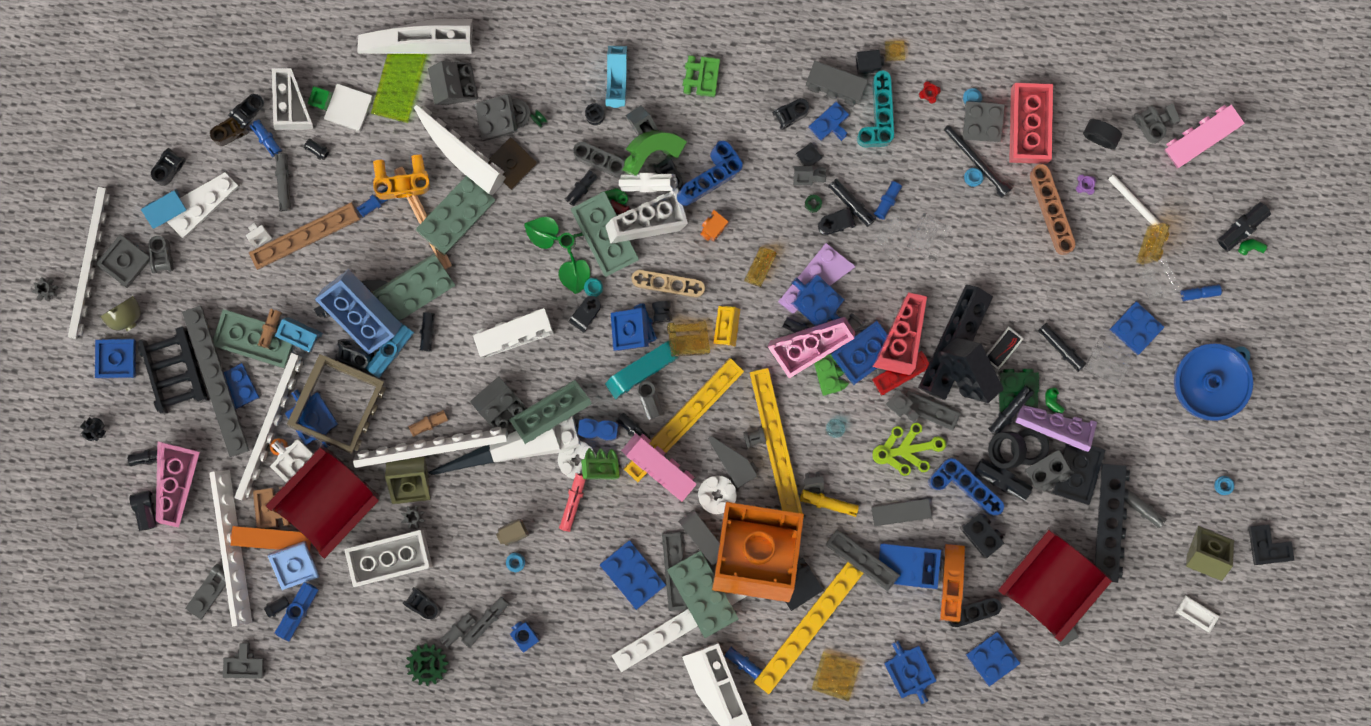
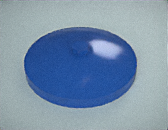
[1174,344,1253,421]

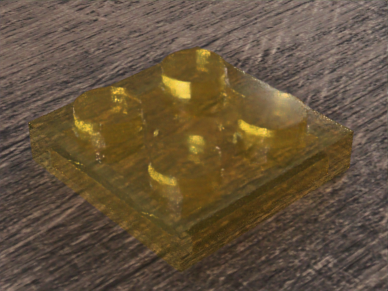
[1136,223,1170,265]
[811,652,860,701]

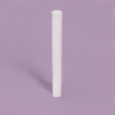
[1108,174,1166,234]

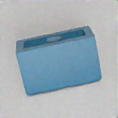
[141,189,186,229]
[275,317,323,352]

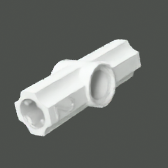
[619,173,677,192]

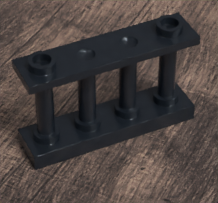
[138,326,209,415]

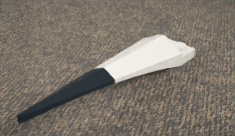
[428,416,581,475]

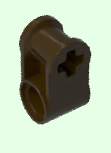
[210,117,249,146]

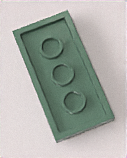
[416,175,496,256]
[571,191,639,277]
[372,254,455,321]
[213,309,293,369]
[509,380,592,444]
[667,551,739,638]

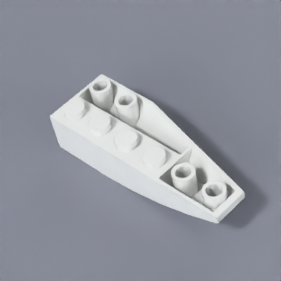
[357,19,473,54]
[414,105,506,196]
[682,642,752,726]

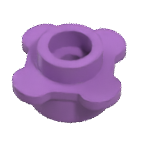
[1076,175,1096,195]

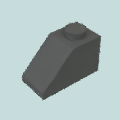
[625,105,659,136]

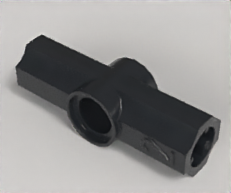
[1217,202,1271,252]
[974,458,1033,501]

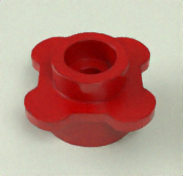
[919,82,941,104]

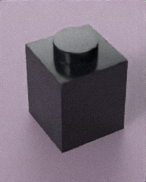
[855,50,884,75]

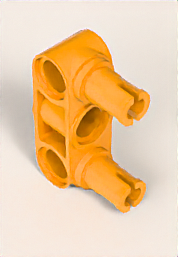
[373,154,430,200]

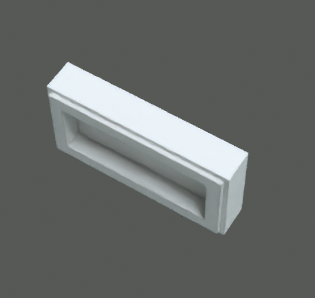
[1175,595,1220,633]

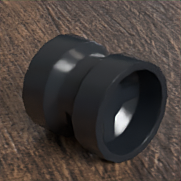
[585,103,604,126]
[652,301,672,323]

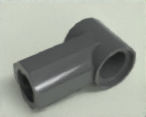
[637,381,664,420]

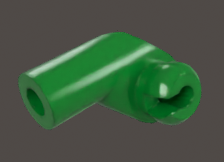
[600,188,629,204]
[1238,239,1267,255]
[1045,387,1065,414]

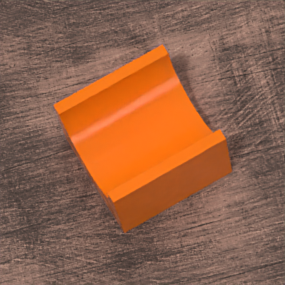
[712,502,804,602]

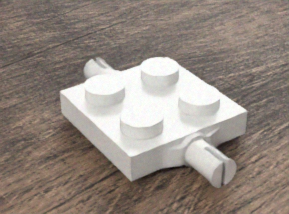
[270,439,313,482]

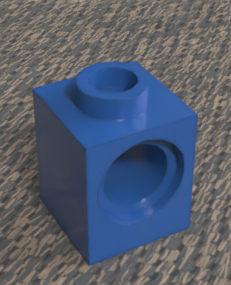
[510,621,540,653]

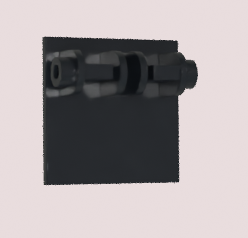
[786,558,824,611]

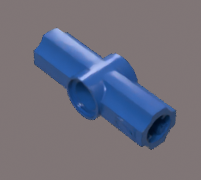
[275,582,319,641]

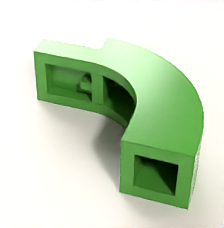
[622,131,687,176]

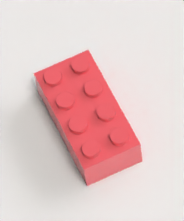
[1009,83,1053,164]

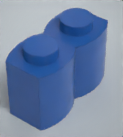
[578,419,619,441]

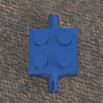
[791,275,844,326]
[285,389,339,448]
[884,640,936,704]

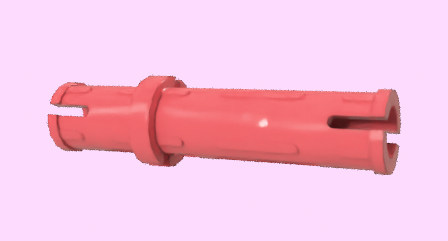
[559,473,586,532]

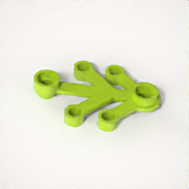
[872,423,946,476]

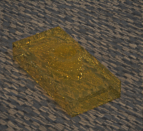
[744,247,777,287]

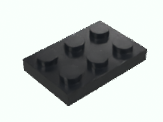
[1051,443,1106,505]

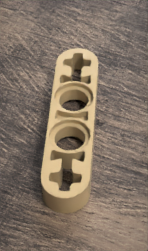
[631,270,705,298]

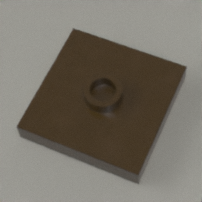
[488,137,538,191]

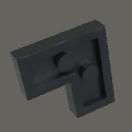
[1248,524,1295,565]

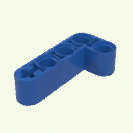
[677,141,743,206]
[928,458,1004,515]

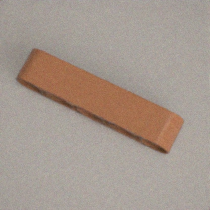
[1030,164,1075,255]

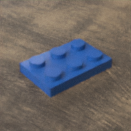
[831,321,887,386]
[600,540,666,610]

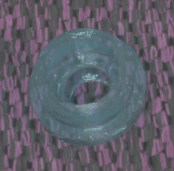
[826,419,845,438]

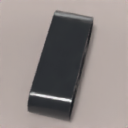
[946,597,1002,627]

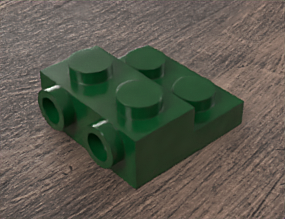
[998,369,1039,412]

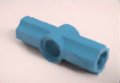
[366,323,414,378]

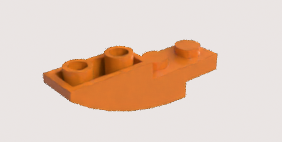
[940,544,965,622]

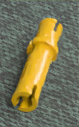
[800,489,859,517]

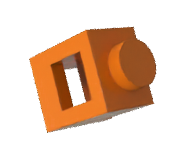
[700,210,729,242]

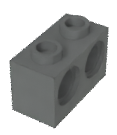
[1025,450,1074,492]

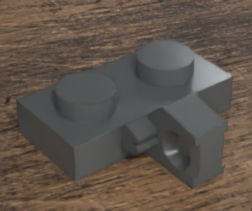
[223,642,264,679]

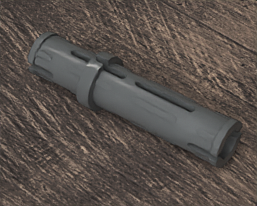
[275,153,291,212]
[1114,483,1167,529]
[461,596,509,648]

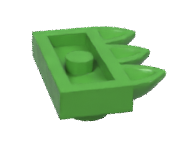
[814,354,849,396]
[581,448,620,480]

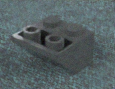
[428,61,478,105]
[470,376,527,429]

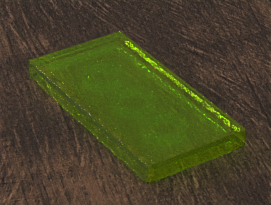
[371,54,427,123]

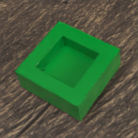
[307,86,333,111]

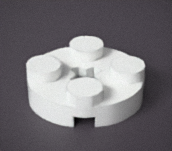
[558,441,596,479]
[698,476,737,514]

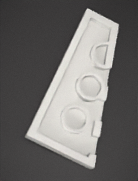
[167,172,239,239]

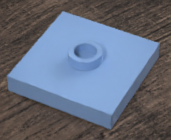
[268,541,319,590]

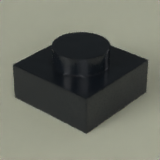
[795,143,822,166]

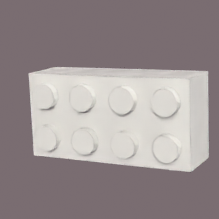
[344,530,433,587]

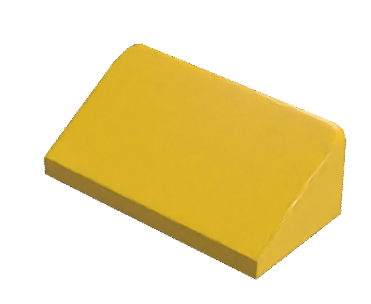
[713,306,740,347]

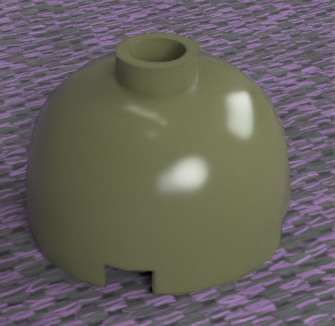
[100,296,141,332]

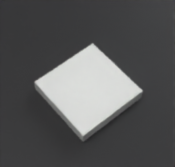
[324,84,373,132]

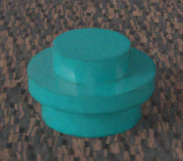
[584,278,603,297]

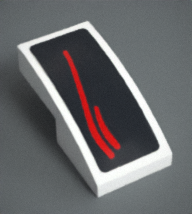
[986,326,1024,370]

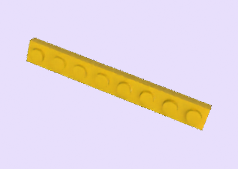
[623,358,744,482]
[749,368,804,518]
[754,562,863,694]

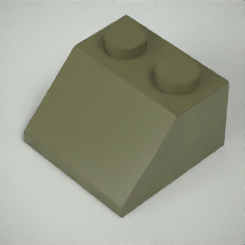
[385,456,431,504]
[1186,526,1234,581]

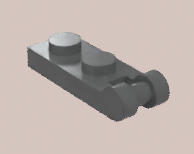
[185,564,226,620]

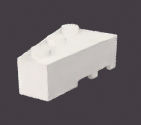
[272,68,313,130]

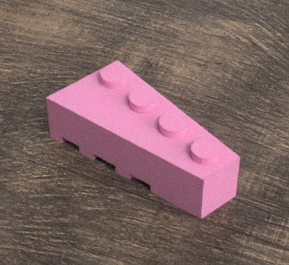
[1165,105,1245,169]
[768,317,855,378]
[621,433,697,502]

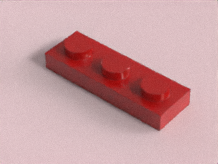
[872,351,929,396]

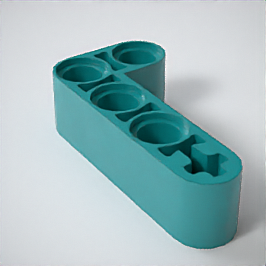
[857,70,894,148]
[605,341,680,400]

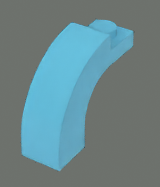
[606,46,627,108]

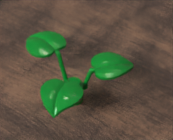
[524,217,590,294]

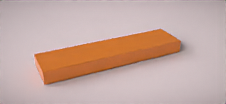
[230,526,311,551]

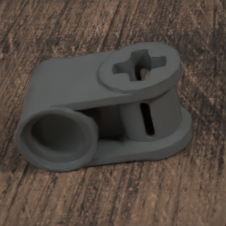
[1134,105,1167,144]
[148,236,174,274]

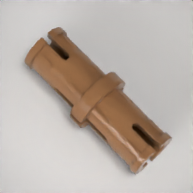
[257,309,282,349]
[408,410,448,437]

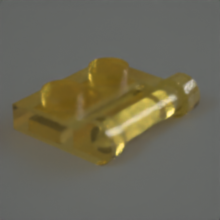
[667,321,710,357]

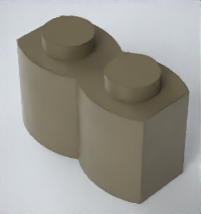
[496,519,529,546]

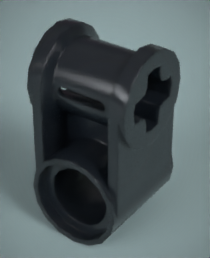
[228,94,264,129]
[772,98,809,130]
[151,148,186,186]
[652,155,683,192]
[818,208,856,235]
[568,296,601,333]
[334,339,374,369]
[403,587,441,619]

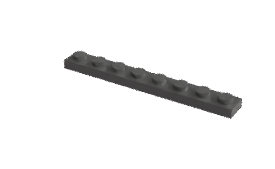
[182,306,250,457]

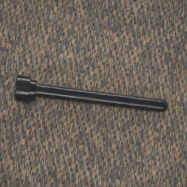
[944,126,1013,198]

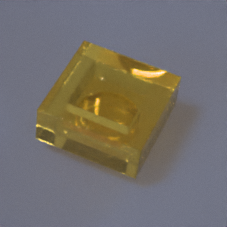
[885,41,905,61]

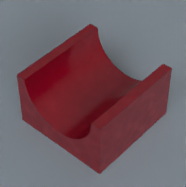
[265,444,380,559]
[998,527,1112,642]

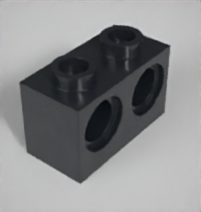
[960,513,1005,558]

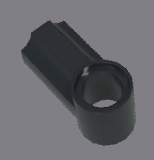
[129,490,157,531]

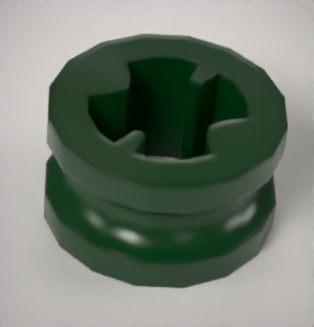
[530,109,548,128]
[805,195,822,213]

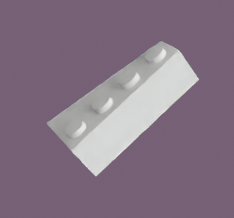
[606,188,688,244]
[473,308,554,359]

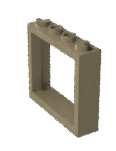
[287,354,386,454]

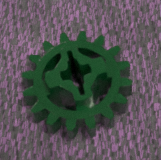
[405,643,449,686]

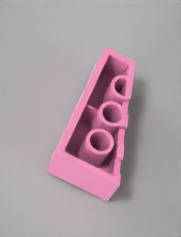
[156,441,200,528]

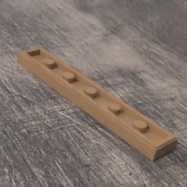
[249,202,360,270]

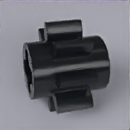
[80,417,106,441]

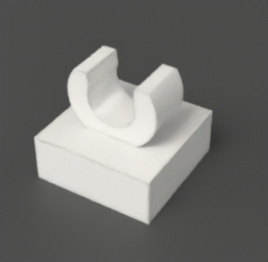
[246,223,272,249]

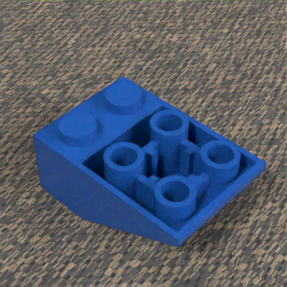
[879,544,941,589]

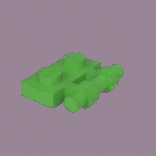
[682,56,720,97]

